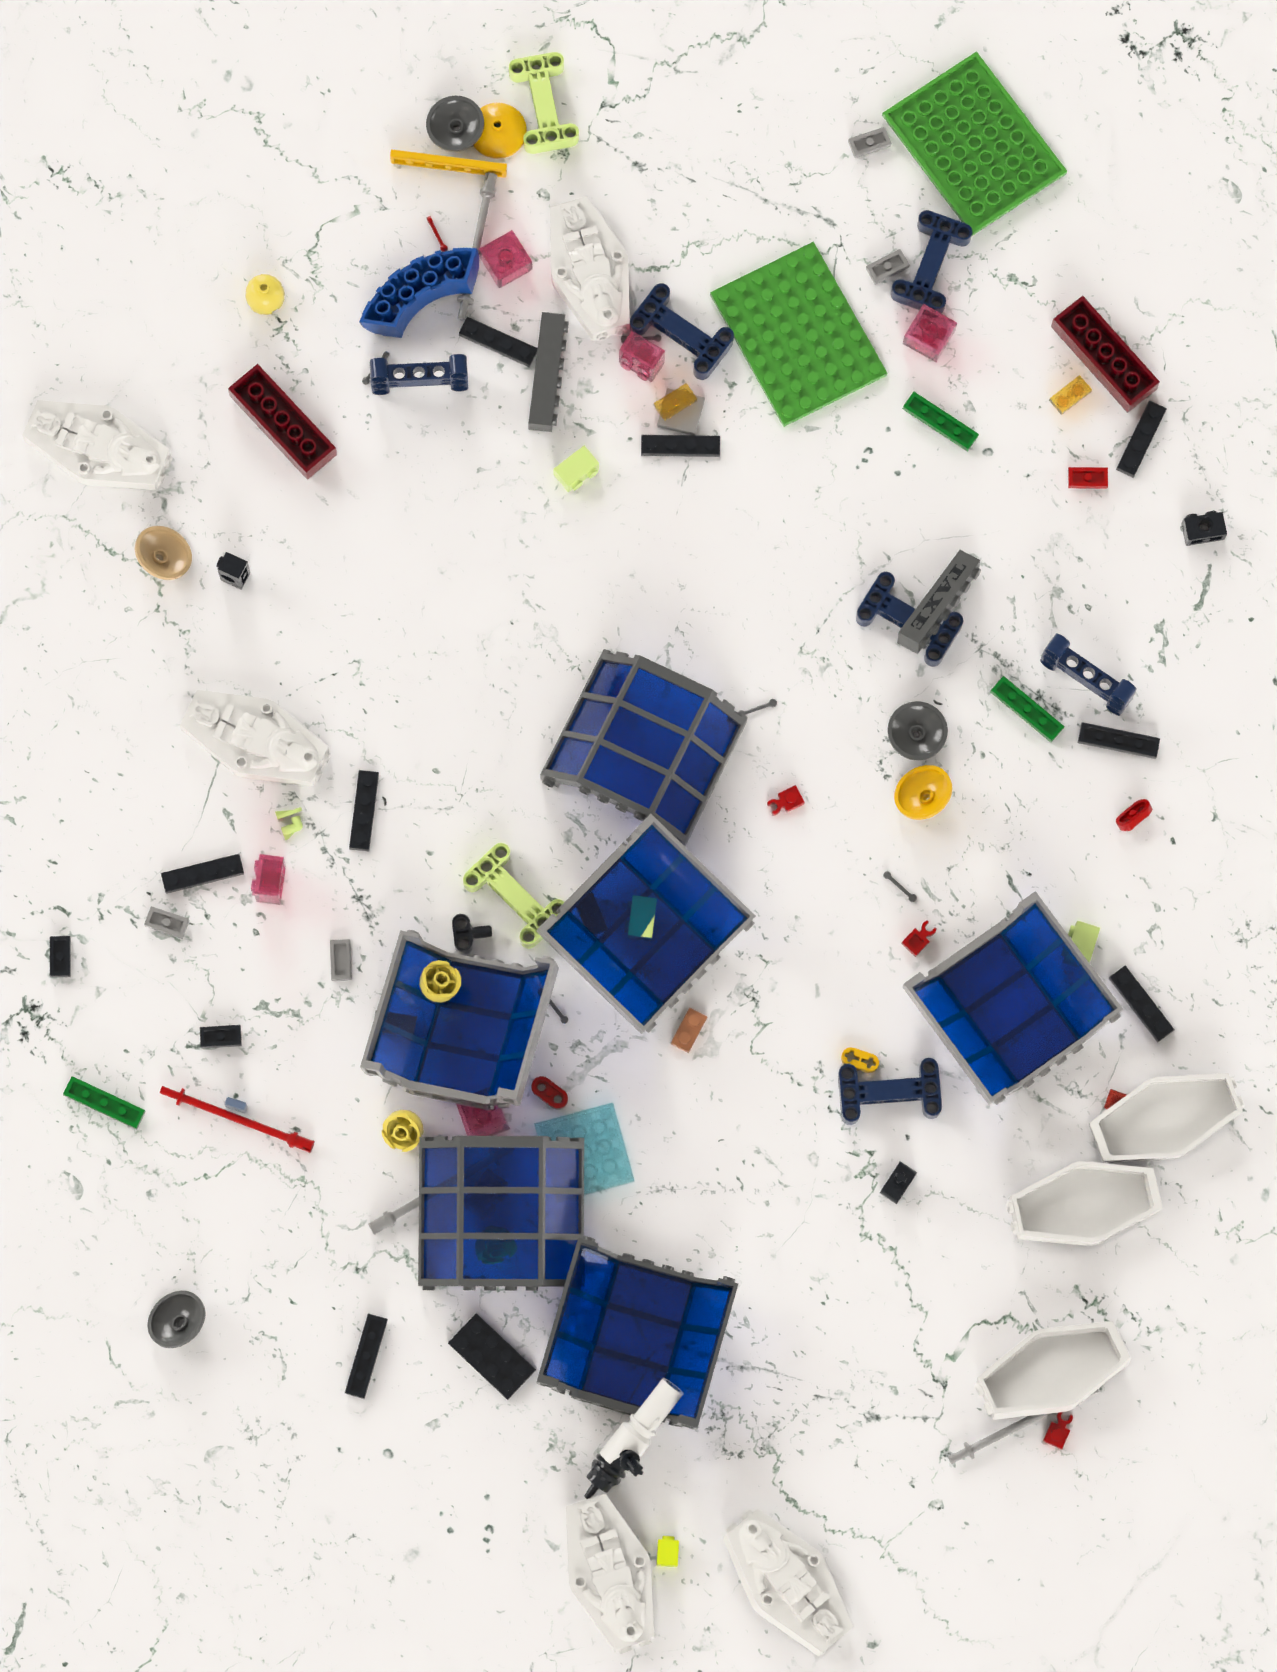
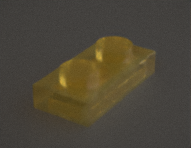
[1049,375,1092,415]
[653,383,697,421]

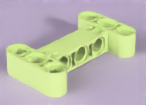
[509,52,579,154]
[463,843,564,949]

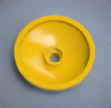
[473,103,527,159]
[894,765,952,820]

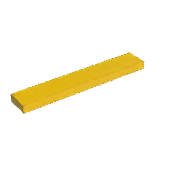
[390,149,507,178]

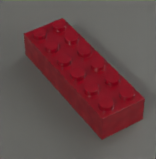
[1051,295,1160,413]
[228,363,337,480]

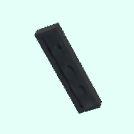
[459,316,537,368]
[1116,400,1167,478]
[641,435,720,457]
[1077,722,1160,759]
[349,770,379,852]
[161,854,244,894]
[1109,965,1175,1042]
[345,1313,388,1399]

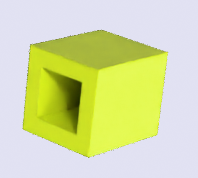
[656,1536,679,1567]

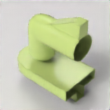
[275,807,303,840]

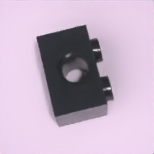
[1181,510,1227,546]
[216,552,250,590]

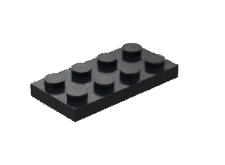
[448,1313,536,1400]

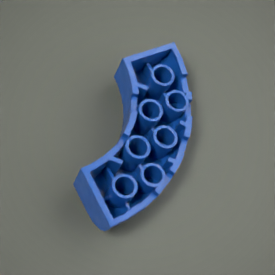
[359,248,479,338]

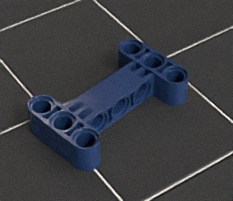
[890,210,973,316]
[630,283,734,380]
[370,354,468,395]
[856,572,964,667]
[1040,633,1137,716]
[838,1058,942,1125]

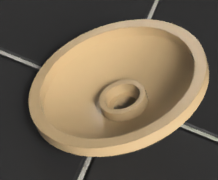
[135,526,192,580]

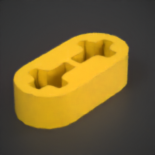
[841,1047,879,1073]

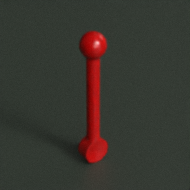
[426,216,448,252]

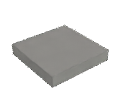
[657,388,705,435]

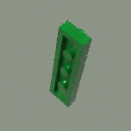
[902,391,979,452]
[990,676,1065,743]
[63,1076,146,1130]

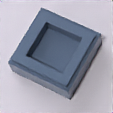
[225,1097,248,1113]

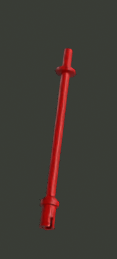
[159,1086,315,1153]

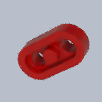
[1116,799,1153,831]
[531,1076,568,1110]

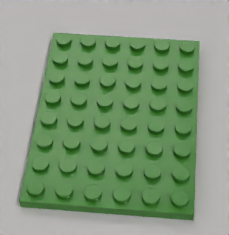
[882,51,1067,236]
[710,241,888,427]

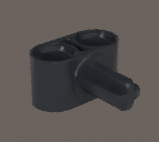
[452,914,492,955]
[880,1161,917,1204]

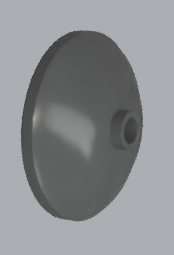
[426,95,484,152]
[887,701,948,760]
[147,1291,206,1348]

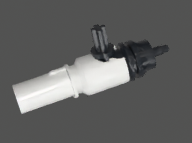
[584,1378,683,1499]

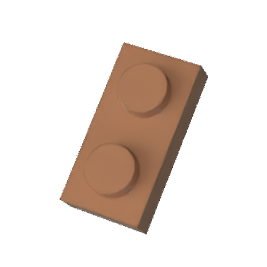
[671,1007,707,1053]

